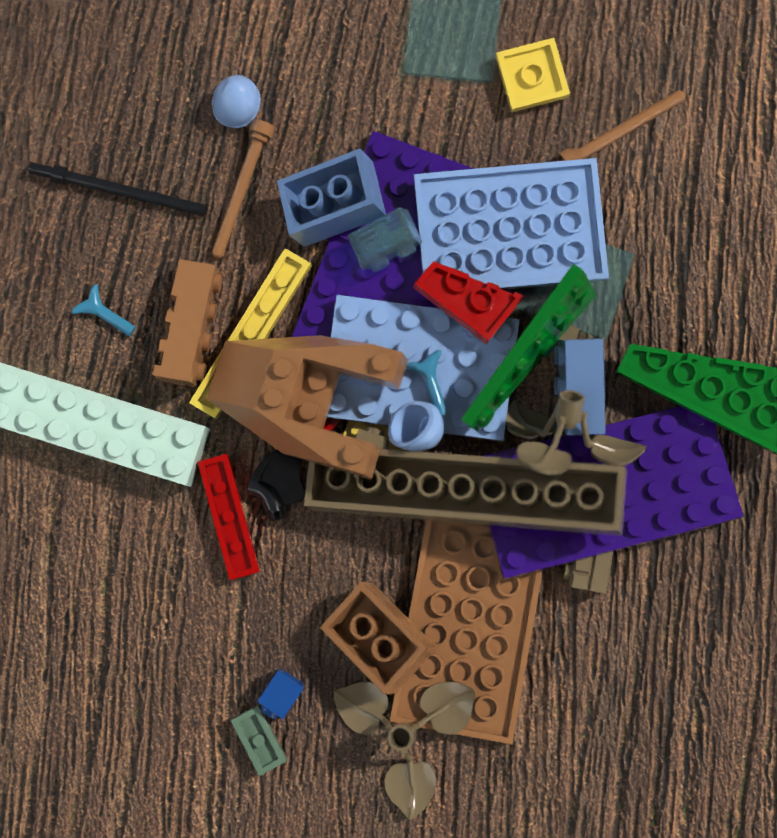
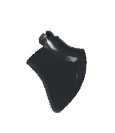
[247,449,305,521]

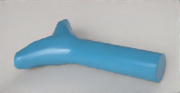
[71,284,136,337]
[406,350,448,416]

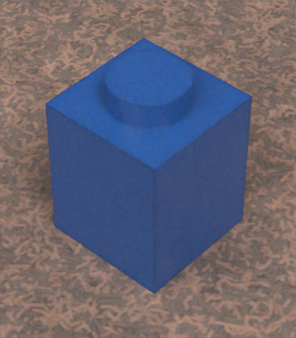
[257,668,306,719]

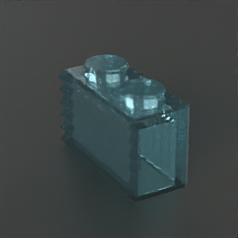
[347,207,423,272]

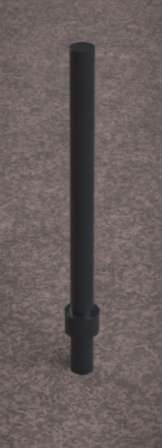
[29,162,207,216]

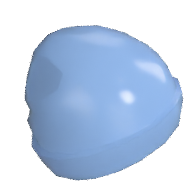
[212,75,261,128]
[388,401,444,452]

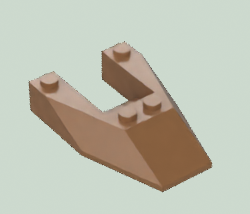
[206,335,408,479]

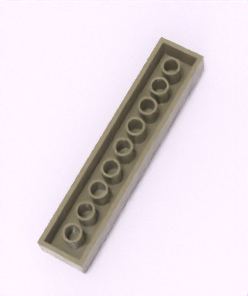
[304,449,627,536]

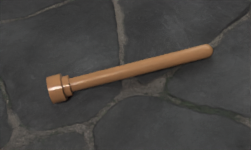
[557,90,685,161]
[212,119,275,259]

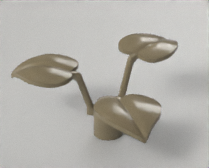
[505,390,647,475]
[334,681,475,819]

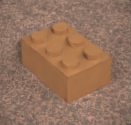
[320,582,437,695]

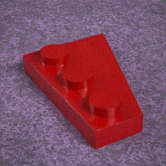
[413,261,525,344]

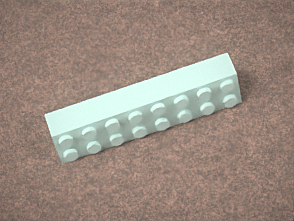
[0,363,210,487]

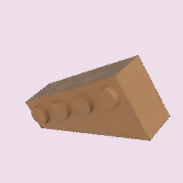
[152,259,222,388]

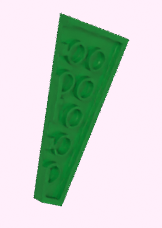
[461,264,597,432]
[615,344,777,455]

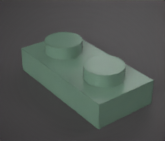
[230,704,288,776]

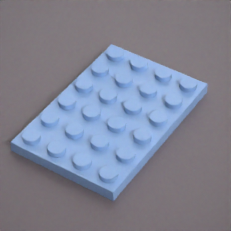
[414,158,609,290]
[327,295,519,442]

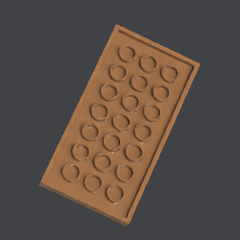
[390,520,543,745]

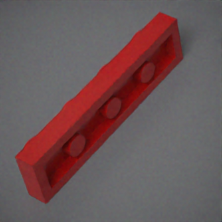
[198,453,261,580]

